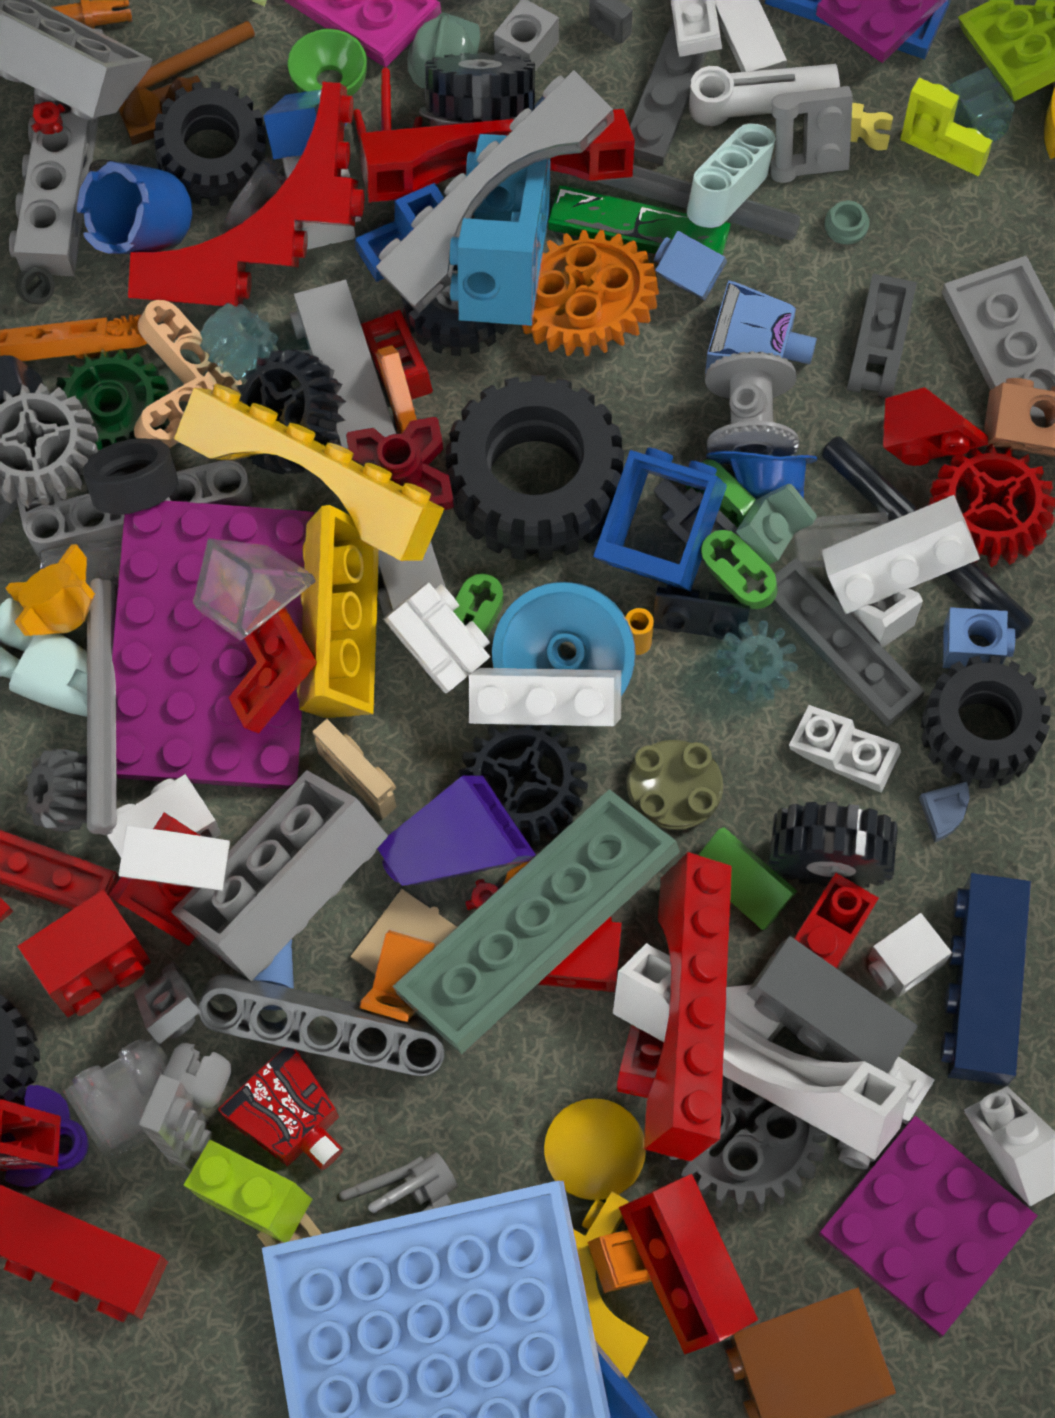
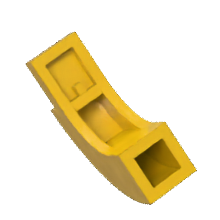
[573,1192,649,1379]

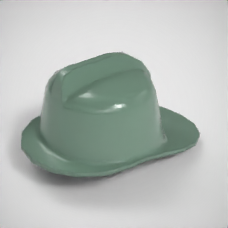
[407,11,480,88]

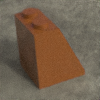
[725,1287,896,1418]

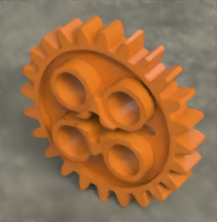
[522,230,659,356]

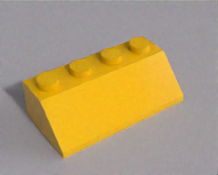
[297,505,379,718]

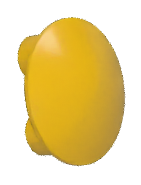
[544,1098,646,1200]

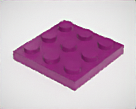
[818,1116,1038,1338]

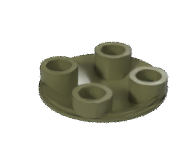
[627,740,723,830]

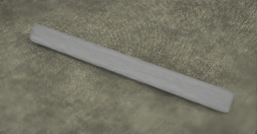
[87,578,117,835]

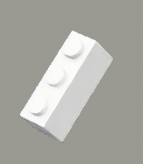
[822,495,980,614]
[469,668,621,726]

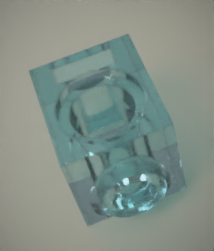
[949,67,1015,143]

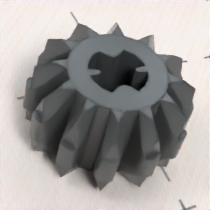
[24,749,87,832]

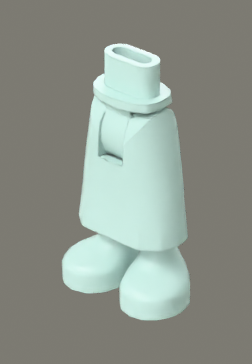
[0,598,87,717]

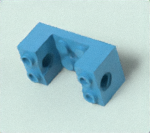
[450,134,550,326]

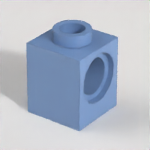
[654,231,727,301]
[943,607,1015,668]

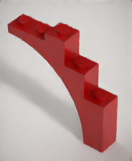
[128,82,365,308]

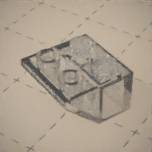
[64,1039,170,1162]

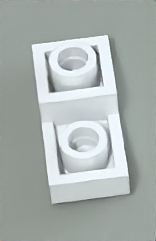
[789,705,901,793]
[119,825,230,891]

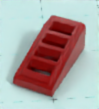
[361,310,433,403]

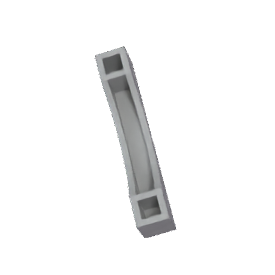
[376,70,614,313]

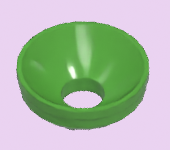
[288,29,367,96]

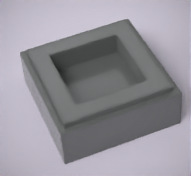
[589,0,633,44]

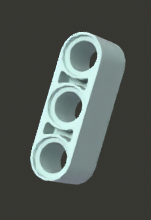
[687,124,776,228]

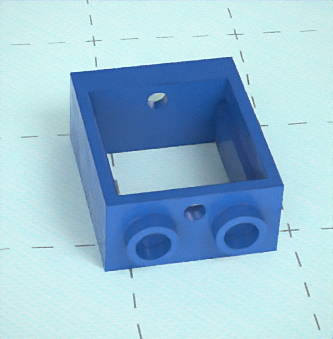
[593,447,727,592]

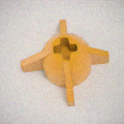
[5,544,95,636]

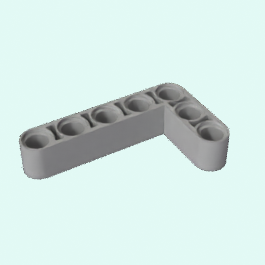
[9,434,252,561]

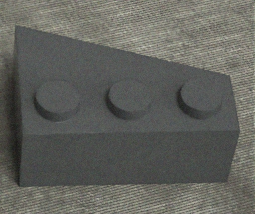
[747,936,918,1073]

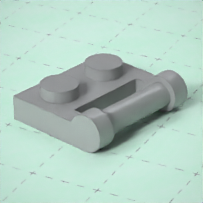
[770,86,853,183]

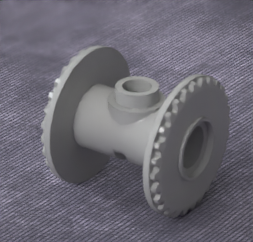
[705,351,799,467]

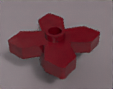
[346,417,454,510]

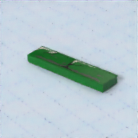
[548,185,731,256]

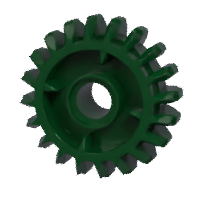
[50,348,170,451]

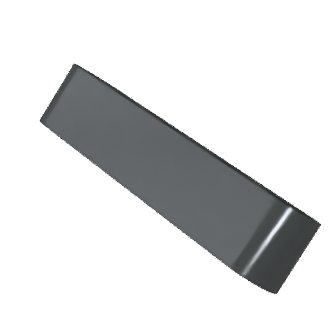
[199,974,444,1076]

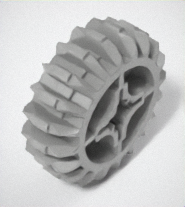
[0,383,99,508]

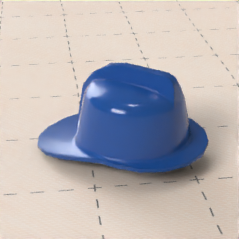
[706,451,817,499]

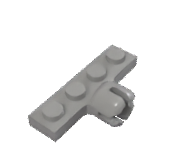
[139,1043,231,1170]

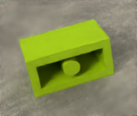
[184,1140,313,1243]

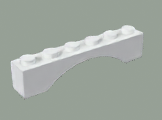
[613,943,910,1160]

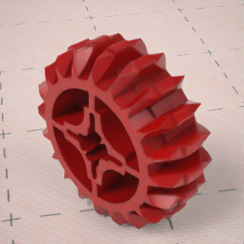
[928,444,1055,568]

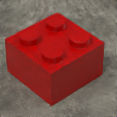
[17,889,151,1018]

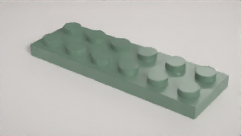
[393,789,680,1054]

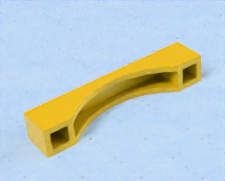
[174,384,444,561]

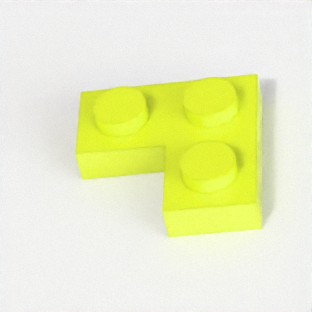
[900,78,993,176]

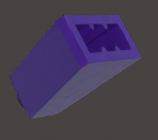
[377,776,536,886]

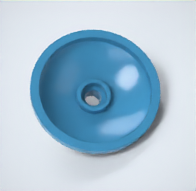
[492,582,635,726]

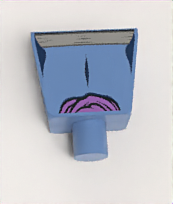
[705,280,817,374]

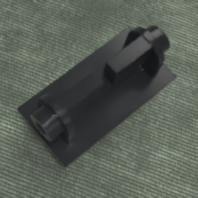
[653,584,750,642]

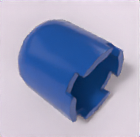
[77,161,193,254]

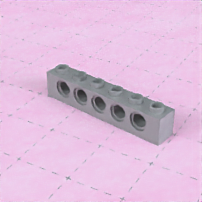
[9,29,103,277]

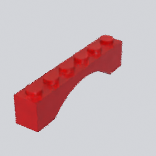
[360,109,635,202]
[644,852,732,1162]

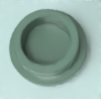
[824,200,869,245]

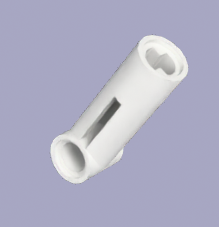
[689,64,840,126]

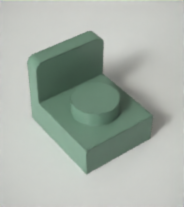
[736,484,817,565]

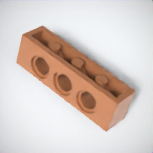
[984,378,1055,457]

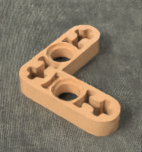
[134,300,243,448]

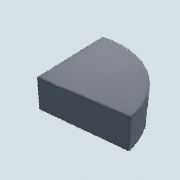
[919,782,969,843]

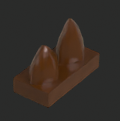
[118,75,203,145]

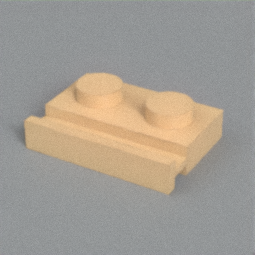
[312,719,396,820]

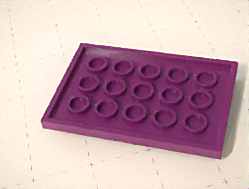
[112,500,315,789]

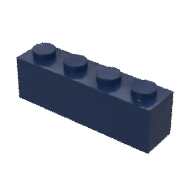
[940,873,1031,1086]

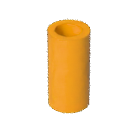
[625,608,654,655]

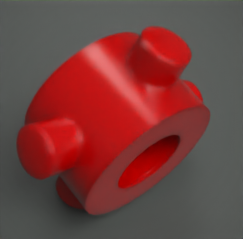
[31,102,65,135]
[465,879,499,911]

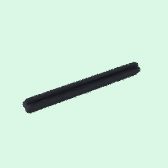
[822,436,1033,639]

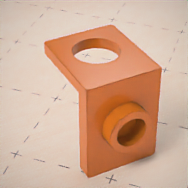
[359,930,435,1022]

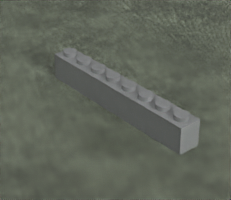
[290,280,446,617]

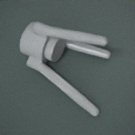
[339,1152,458,1213]

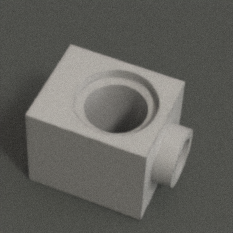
[494,0,559,71]

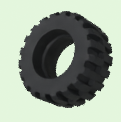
[446,375,624,561]

